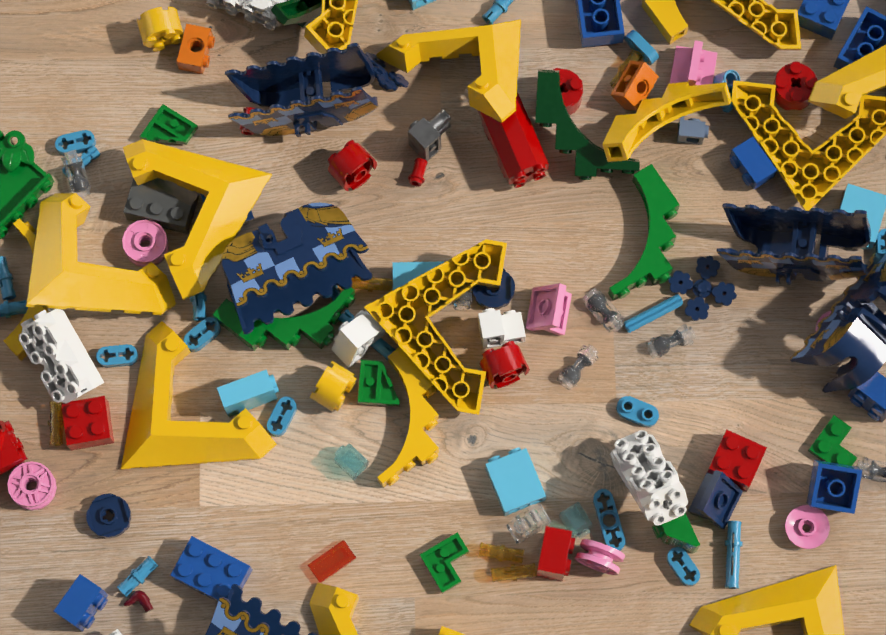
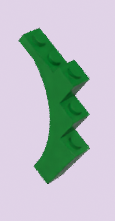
[608,164,680,300]
[213,287,356,351]

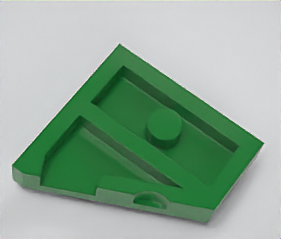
[140,104,198,145]
[358,360,400,407]

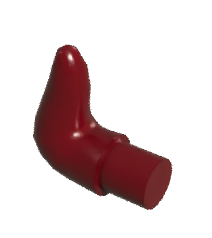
[124,590,154,613]

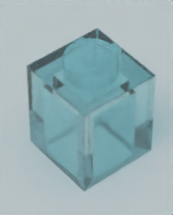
[334,443,369,480]
[559,502,593,539]

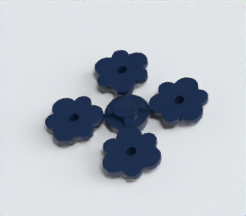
[363,52,409,90]
[668,256,737,321]

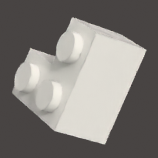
[478,308,526,349]
[331,310,386,368]

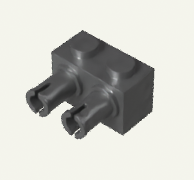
[408,109,451,161]

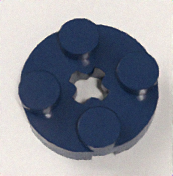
[472,269,515,309]
[86,493,131,538]

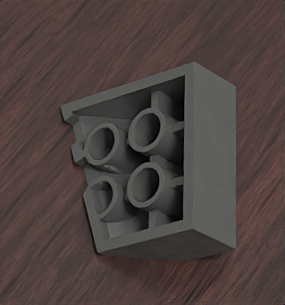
[123,178,200,234]

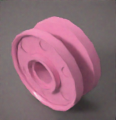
[122,219,169,267]
[7,461,57,511]
[575,539,625,575]

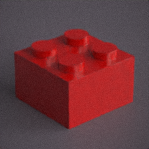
[61,396,114,451]
[707,429,767,492]
[537,526,575,581]

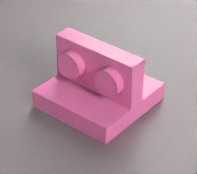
[670,41,717,86]
[525,283,572,336]

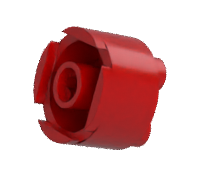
[773,61,818,111]
[553,68,583,115]
[328,140,377,191]
[479,341,530,388]

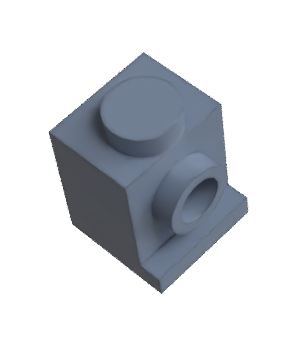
[677,116,709,145]

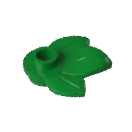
[0,130,35,173]

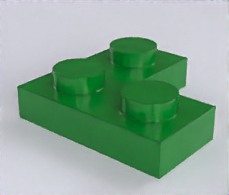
[808,415,857,466]
[420,532,469,594]

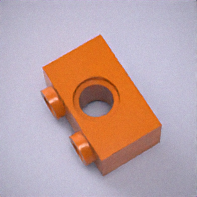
[176,24,215,74]
[610,60,659,111]

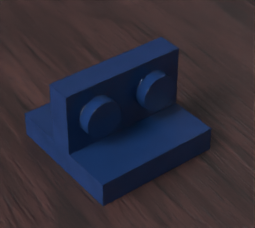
[688,470,743,529]

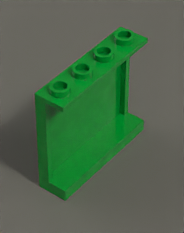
[0,131,55,239]

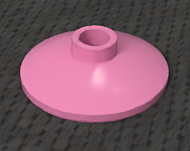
[785,505,830,549]

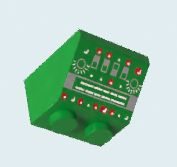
[652,513,700,554]

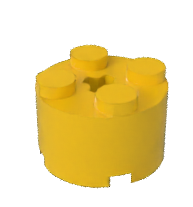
[137,7,184,52]
[310,361,357,411]

